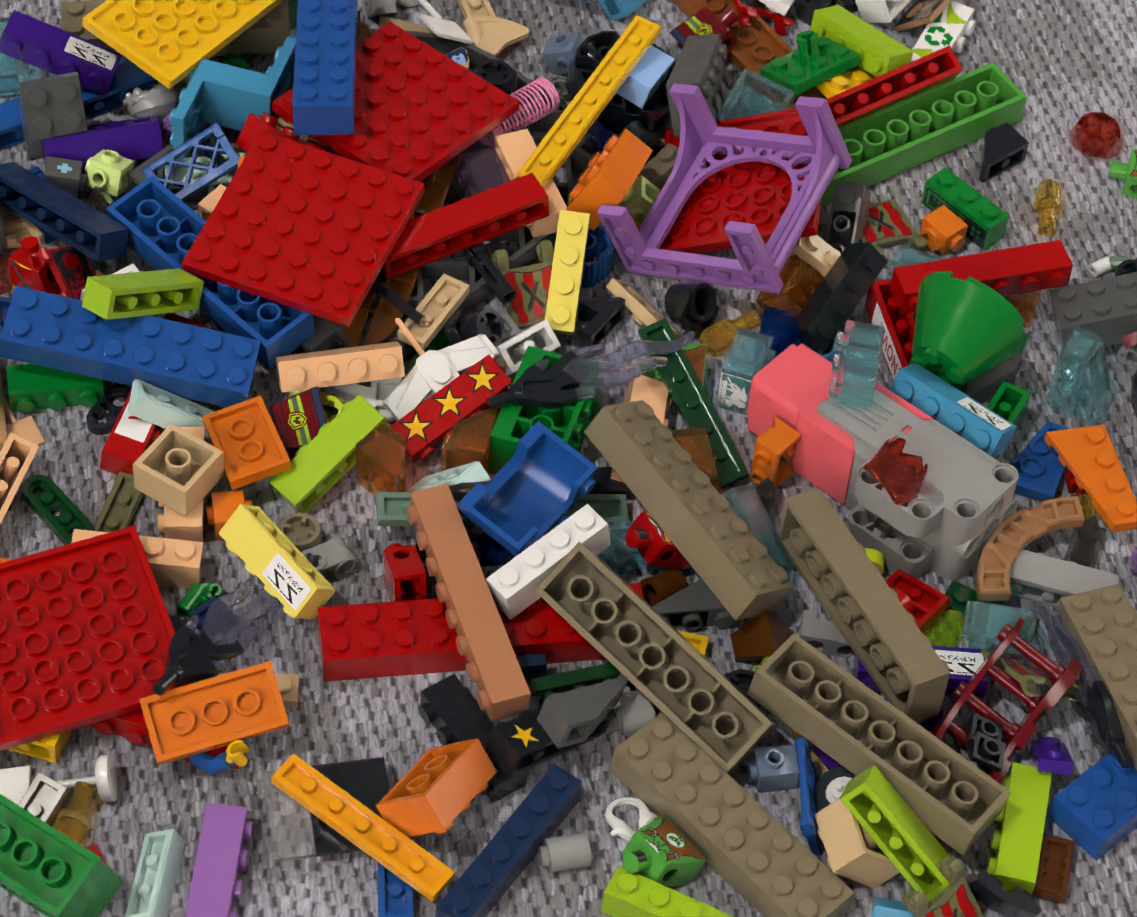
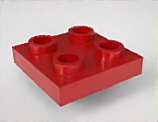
[885,568,950,633]

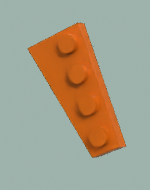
[1044,424,1137,532]

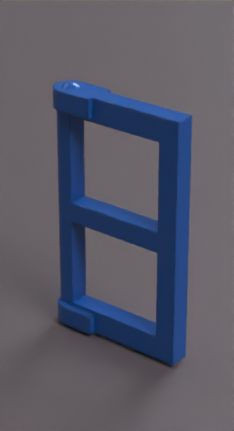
[795,738,821,855]

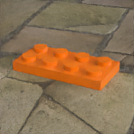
[139,661,290,766]

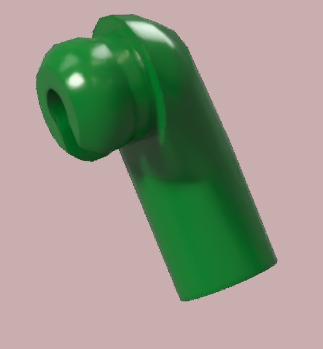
[176,582,222,618]

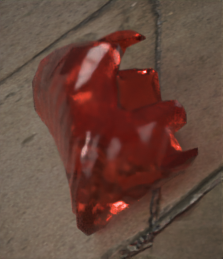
[1070,112,1123,159]
[862,438,929,505]

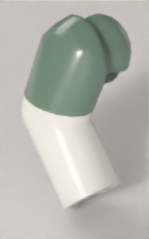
[1088,256,1130,278]

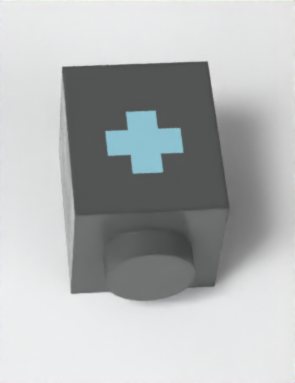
[43,156,87,198]

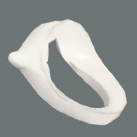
[605,797,658,841]

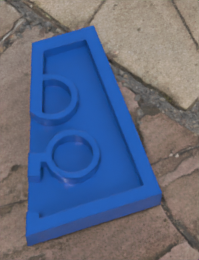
[1009,422,1070,501]

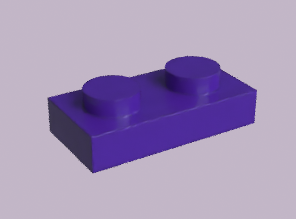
[1030,737,1073,775]

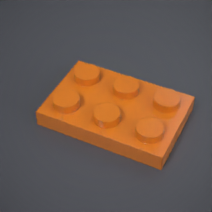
[202,395,292,490]

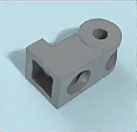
[799,609,854,657]

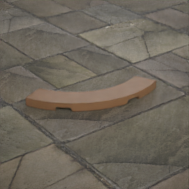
[976,496,1085,601]

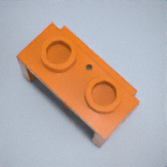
[749,416,802,492]

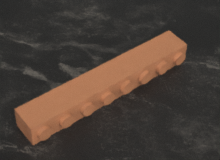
[406,484,531,721]

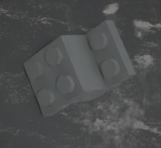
[18,72,88,159]

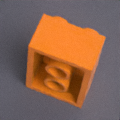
[566,129,653,231]
[376,738,497,839]

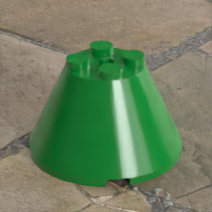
[909,271,1029,388]

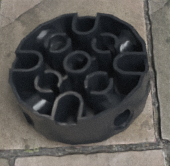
[565,31,675,134]

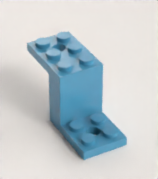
[169,36,296,159]

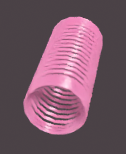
[479,77,560,147]

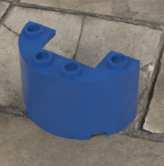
[457,421,598,557]

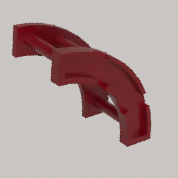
[928,617,1083,784]

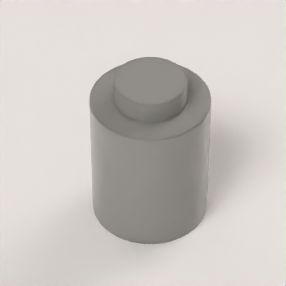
[538,832,591,873]

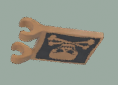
[892,0,952,32]

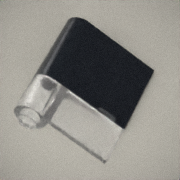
[256,757,390,862]

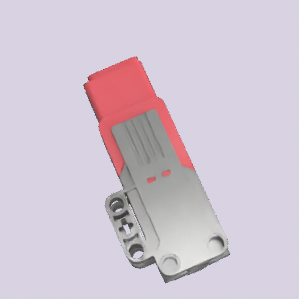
[746,343,1019,580]

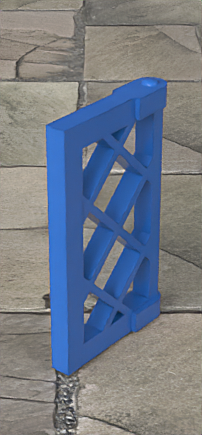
[142,122,240,202]

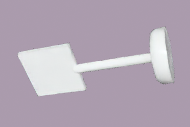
[396,0,473,44]
[0,755,117,805]

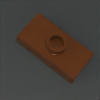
[1032,834,1075,904]

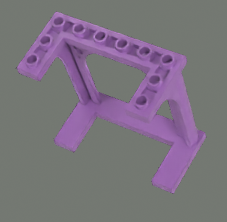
[597,83,852,294]

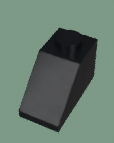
[979,122,1029,183]

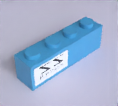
[890,363,1017,458]

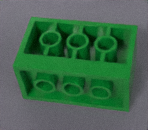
[488,346,602,475]
[0,794,123,917]

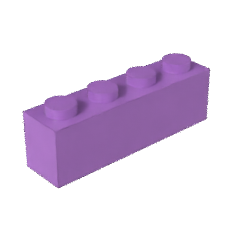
[185,803,253,917]

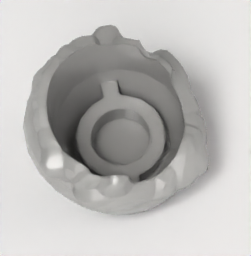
[123,82,178,128]

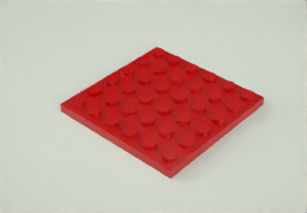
[272,22,520,182]
[659,102,832,254]
[181,130,425,327]
[0,525,194,751]

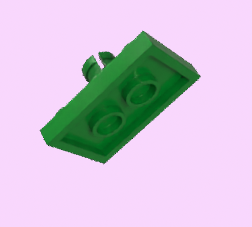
[760,31,861,96]

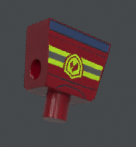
[670,6,740,55]
[270,386,327,451]

